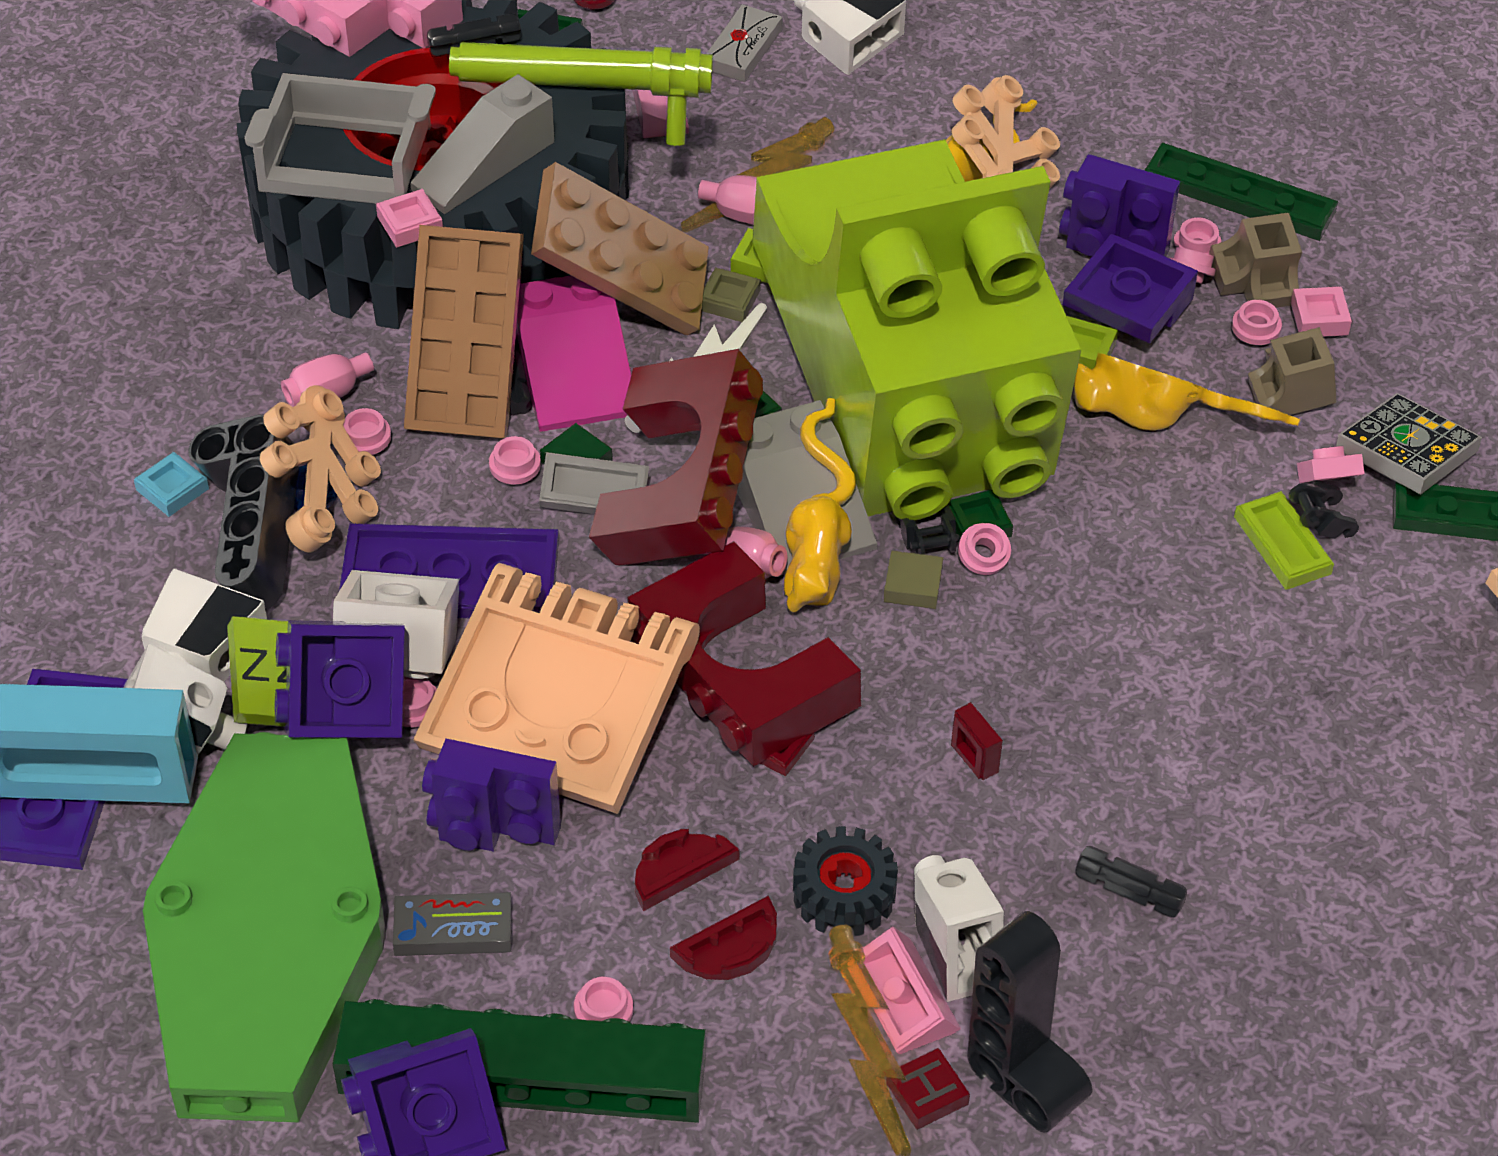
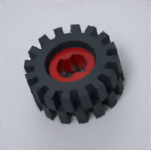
[793,826,898,937]

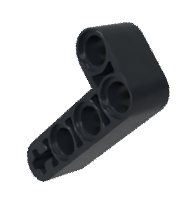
[188,414,299,611]
[968,911,1093,1133]

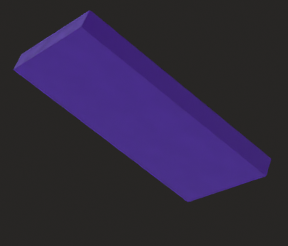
[339,523,559,619]
[0,669,128,870]

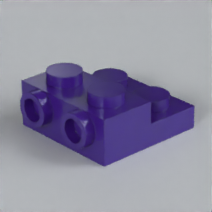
[1059,154,1180,257]
[1062,233,1198,343]
[275,620,405,738]
[422,738,561,852]
[341,1028,506,1156]

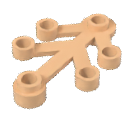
[952,75,1060,189]
[260,385,381,553]

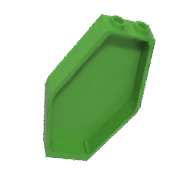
[143,732,386,1123]

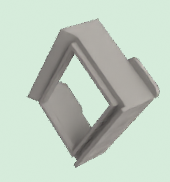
[245,73,436,204]

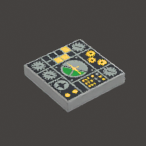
[1336,393,1482,494]

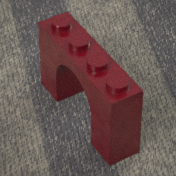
[589,349,763,566]
[627,541,861,767]

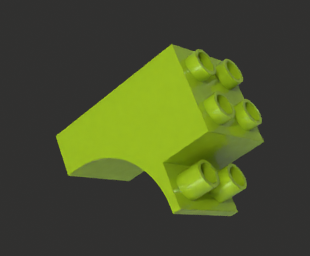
[752,139,1081,520]

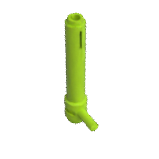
[449,42,713,146]

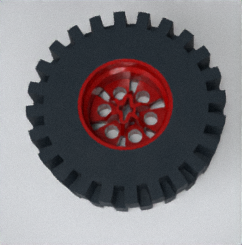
[237,0,629,329]

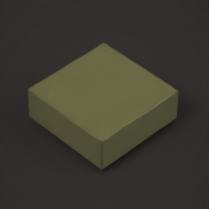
[701,267,761,322]
[883,550,944,609]

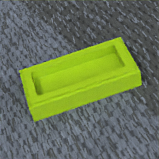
[1234,491,1334,590]

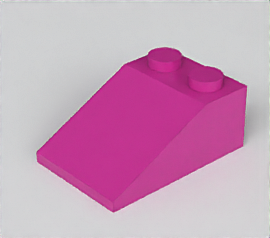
[516,275,631,432]

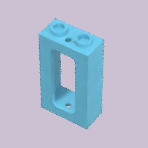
[0,684,198,803]

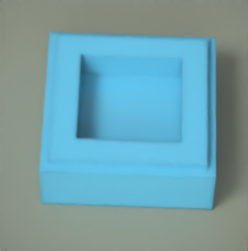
[134,452,209,517]

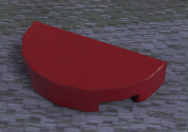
[635,829,740,911]
[670,895,777,980]

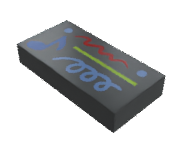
[393,892,512,956]

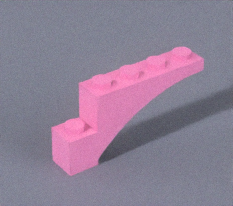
[252,0,463,57]

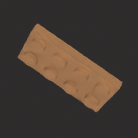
[531,162,709,335]
[404,225,524,438]

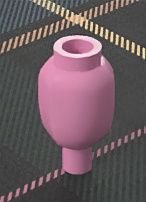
[698,175,757,225]
[281,352,374,407]
[704,527,787,579]

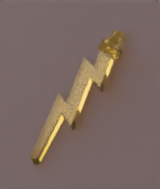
[681,117,835,232]
[828,925,911,1156]

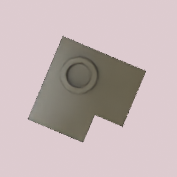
[1209,213,1302,308]
[1248,327,1336,421]

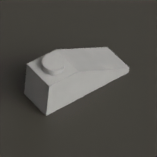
[410,74,554,214]

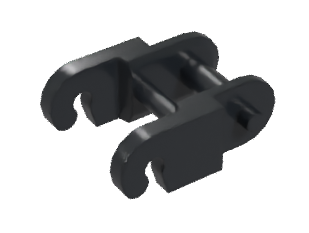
[1288,481,1359,539]
[896,504,960,555]

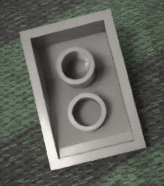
[737,400,877,577]

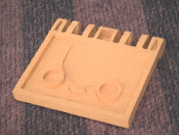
[413,563,699,814]

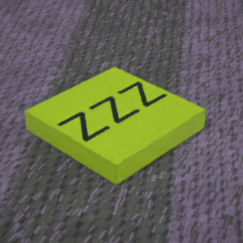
[227,616,288,726]

